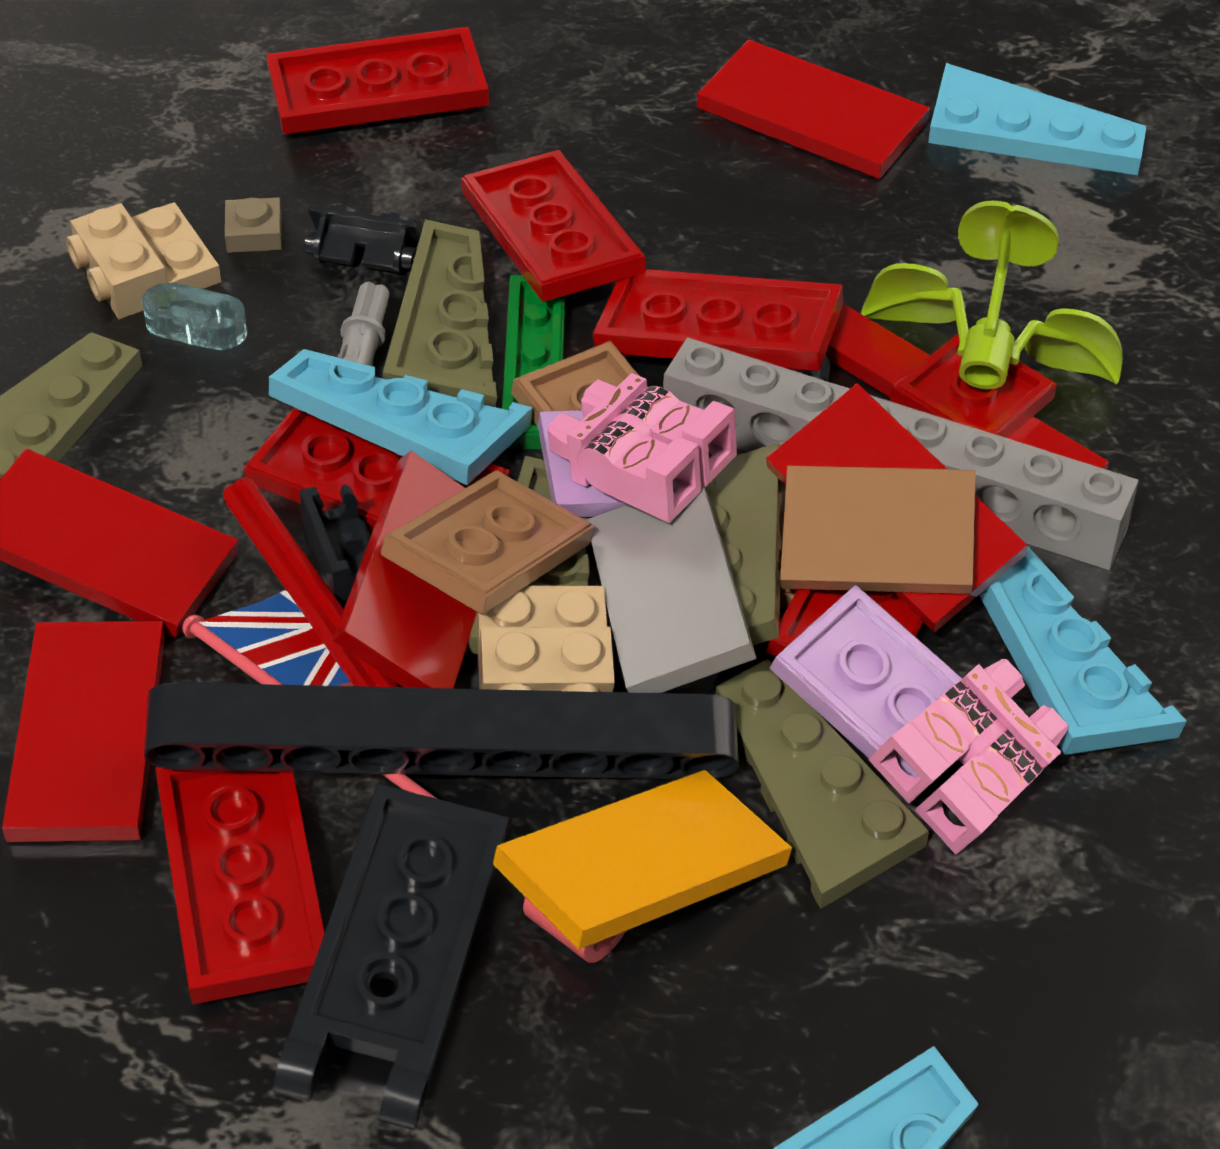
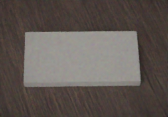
[586,485,756,693]

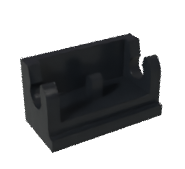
[299,484,371,609]

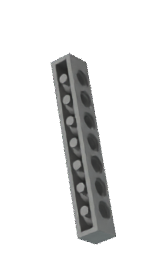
[663,337,1139,570]

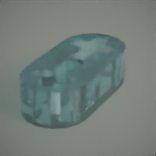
[142,283,248,350]

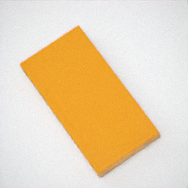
[493,770,792,950]

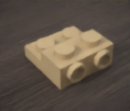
[66,202,221,319]
[476,586,614,692]

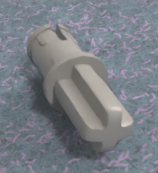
[337,281,390,366]

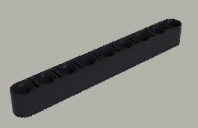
[144,682,739,779]

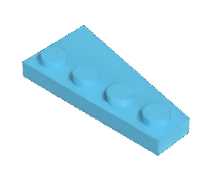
[928,63,1146,175]
[269,349,533,485]
[979,547,1187,755]
[773,1046,979,1149]

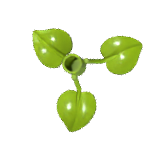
[861,200,1123,389]

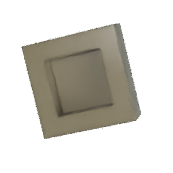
[225,197,282,253]

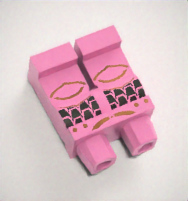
[547,373,737,523]
[868,659,1068,854]

